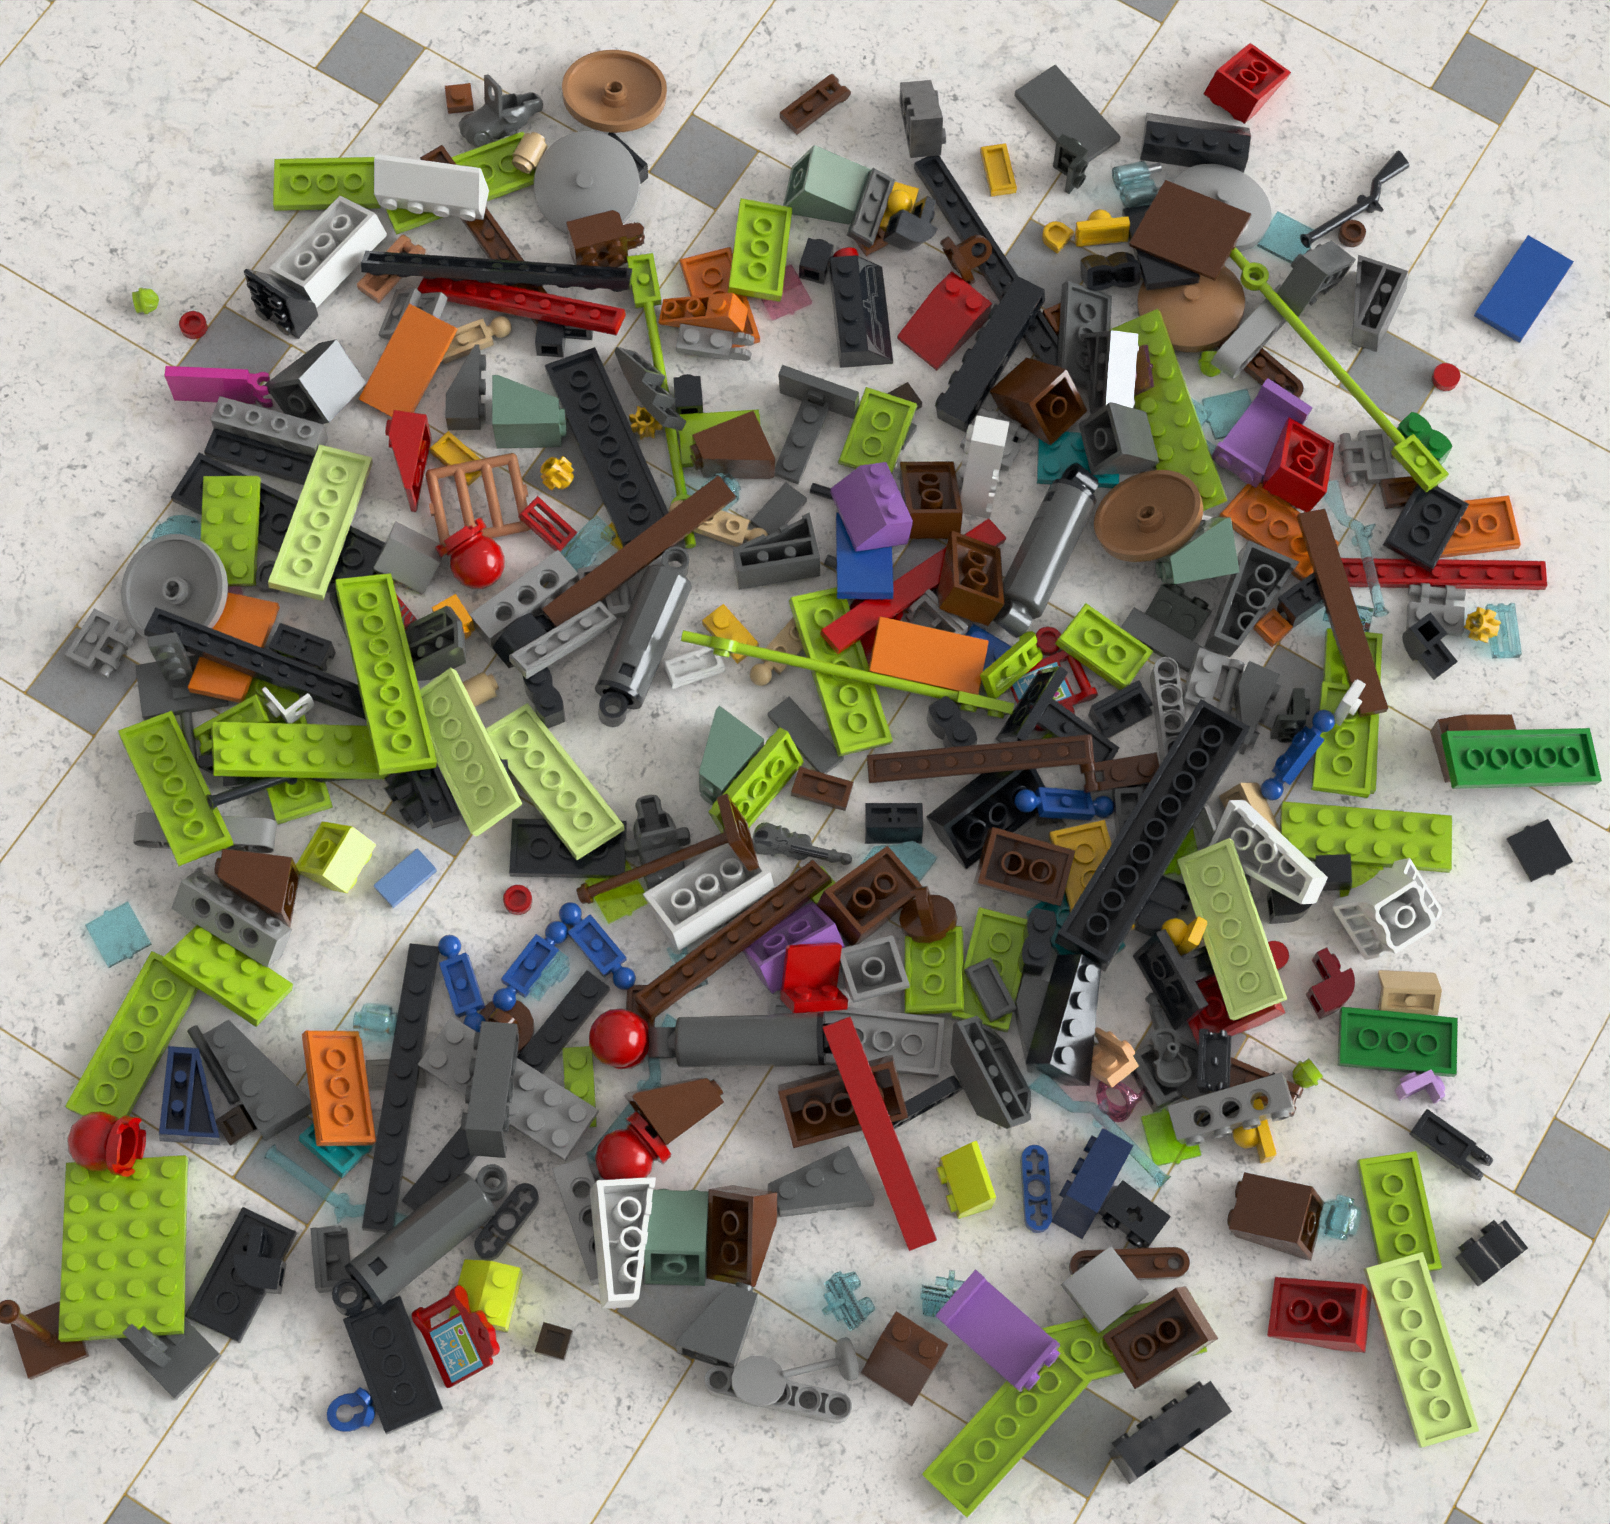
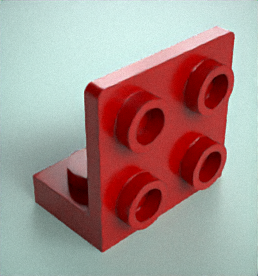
[780,942,848,1013]

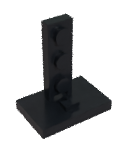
[996,666,1120,762]
[1133,929,1215,1030]

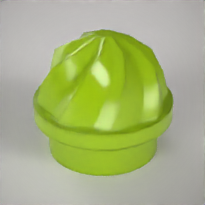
[132,287,159,315]
[1198,351,1221,377]
[1293,1058,1323,1088]

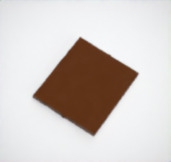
[1129,180,1252,281]

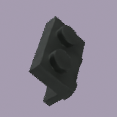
[1053,133,1089,194]
[1145,584,1212,641]
[1270,688,1310,743]

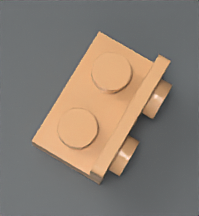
[1091,1027,1138,1088]

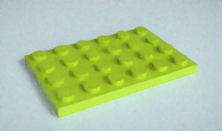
[58,1155,188,1342]

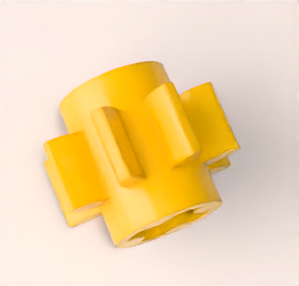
[629,406,662,440]
[540,456,574,491]
[1464,607,1501,643]

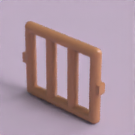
[426,453,531,547]

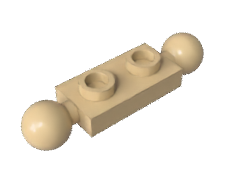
[442,316,512,364]
[669,500,768,547]
[750,617,803,686]

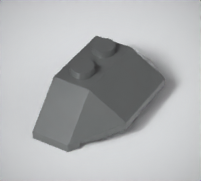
[405,606,466,681]
[950,1016,1031,1129]

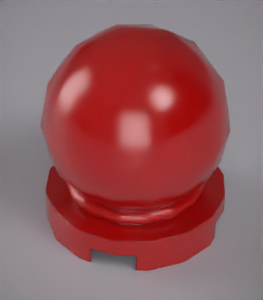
[435,517,505,589]
[589,1009,650,1070]
[595,1111,671,1180]
[67,1112,146,1177]

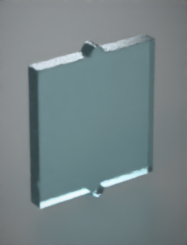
[1257,211,1314,264]
[1202,389,1252,440]
[85,901,152,968]

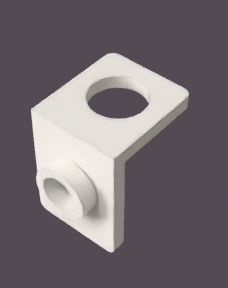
[262,687,315,724]
[1180,805,1218,851]

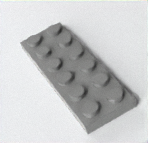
[769,998,945,1078]
[418,1016,599,1162]

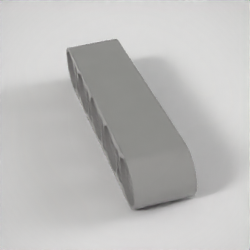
[1211,284,1286,379]
[1150,657,1186,764]
[133,812,277,853]
[705,1366,852,1423]

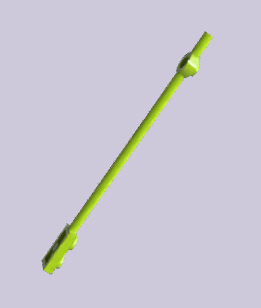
[1230,248,1449,492]
[627,253,696,549]
[681,630,1014,719]

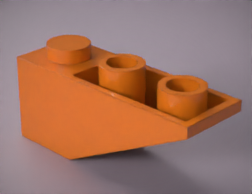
[658,293,748,333]

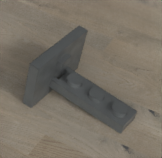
[775,365,859,485]
[135,632,229,721]
[116,1317,222,1400]

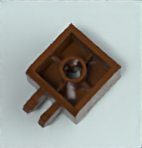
[566,210,645,267]

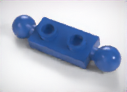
[1261,710,1335,801]
[1015,787,1114,821]
[559,902,636,990]
[493,921,568,1012]
[438,935,486,1032]

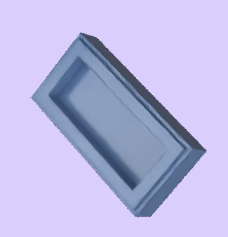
[374,848,437,908]

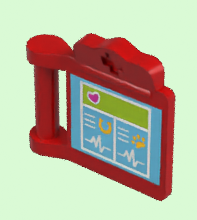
[1010,650,1098,731]
[411,1285,500,1388]

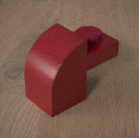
[1306,947,1355,1020]

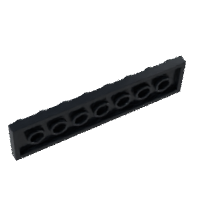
[545,347,669,547]
[171,453,385,580]

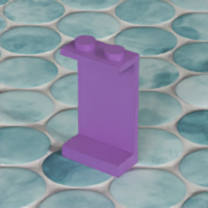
[1212,378,1313,488]
[935,1269,1061,1392]

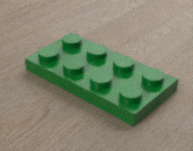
[1338,1007,1458,1077]

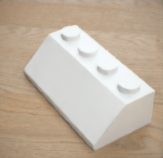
[374,154,489,221]
[269,196,387,308]
[643,843,775,951]

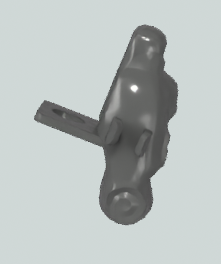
[459,74,543,146]
[624,795,691,889]

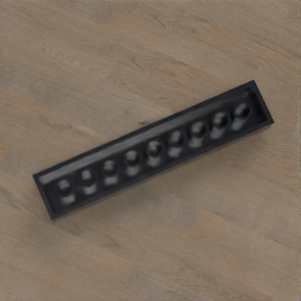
[1055,699,1251,972]

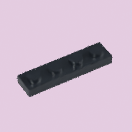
[204,428,314,485]

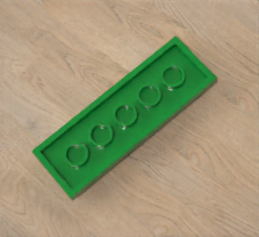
[1441,728,1602,789]

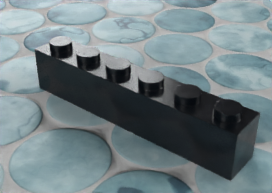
[935,276,1045,432]

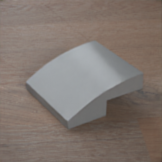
[378,288,448,340]
[1061,1246,1149,1334]

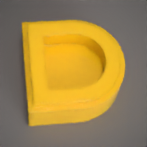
[1042,221,1074,254]

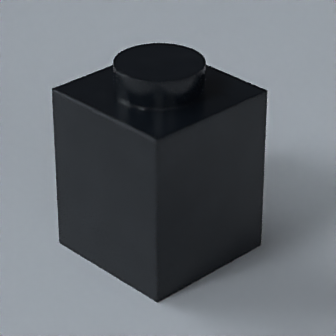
[799,238,834,285]
[673,374,703,414]
[1315,854,1352,891]

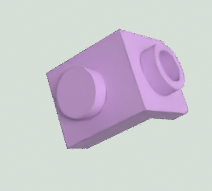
[1394,1070,1445,1104]

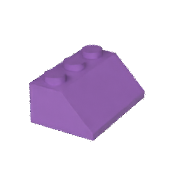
[830,462,913,551]
[743,901,845,993]

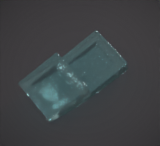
[560,515,616,572]

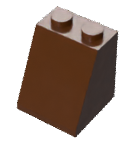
[989,357,1088,445]
[690,411,775,479]
[214,849,300,927]
[624,1078,724,1145]
[1227,1172,1326,1261]
[861,1311,949,1406]

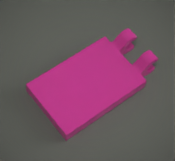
[164,366,273,408]

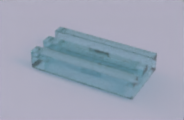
[1485,603,1522,659]

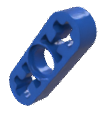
[1020,1145,1052,1233]

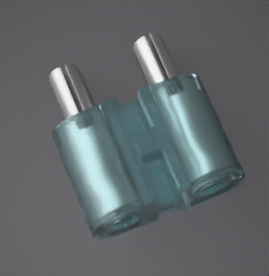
[1112,161,1162,208]

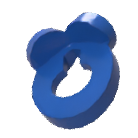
[327,1387,375,1432]

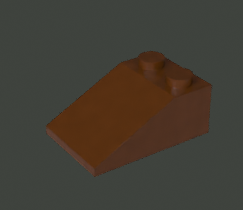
[899,461,963,539]
[938,530,1004,626]
[1430,714,1516,783]
[973,827,1076,906]
[817,846,923,946]
[707,1185,777,1287]
[1103,1286,1218,1389]

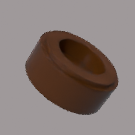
[1338,220,1366,247]

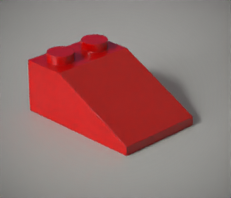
[1203,43,1291,124]
[897,271,992,371]
[385,410,432,512]
[1262,417,1335,512]
[1188,975,1285,1045]
[1267,1277,1372,1353]

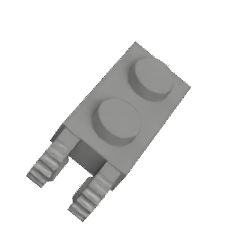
[676,324,755,361]

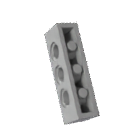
[210,396,328,457]
[469,550,579,648]
[171,871,292,967]
[1167,1072,1295,1146]
[552,1156,600,1286]

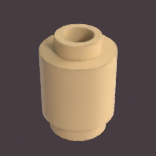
[511,132,548,173]
[462,671,499,707]

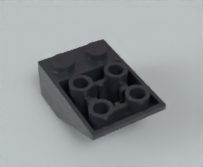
[244,269,318,339]

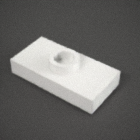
[663,647,725,689]
[1334,679,1366,726]

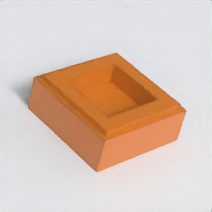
[1253,608,1293,647]

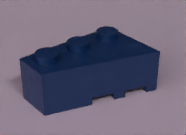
[159,1046,220,1145]
[1052,1128,1134,1239]

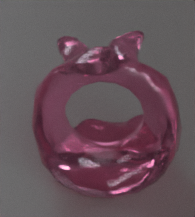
[1096,1081,1146,1122]

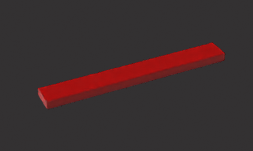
[417,277,626,336]
[820,518,1006,655]
[1341,558,1548,590]
[823,1016,937,1251]

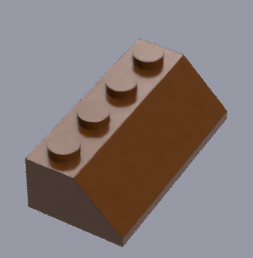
[778,1055,908,1148]

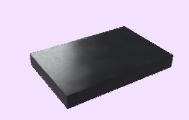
[1383,483,1469,573]

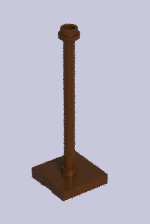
[576,794,760,904]
[0,1300,89,1380]

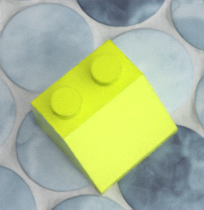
[296,821,376,893]
[936,1141,996,1219]
[449,1259,523,1333]

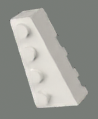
[959,415,1009,519]
[1209,800,1328,904]
[590,1177,656,1309]

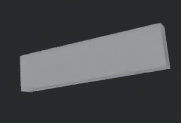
[509,601,617,679]

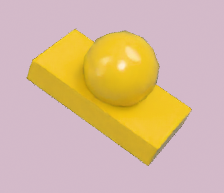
[880,182,919,232]
[1074,209,1130,247]
[1161,916,1208,956]
[1232,1099,1277,1164]

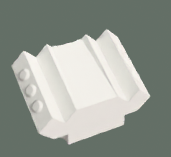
[1332,858,1442,960]

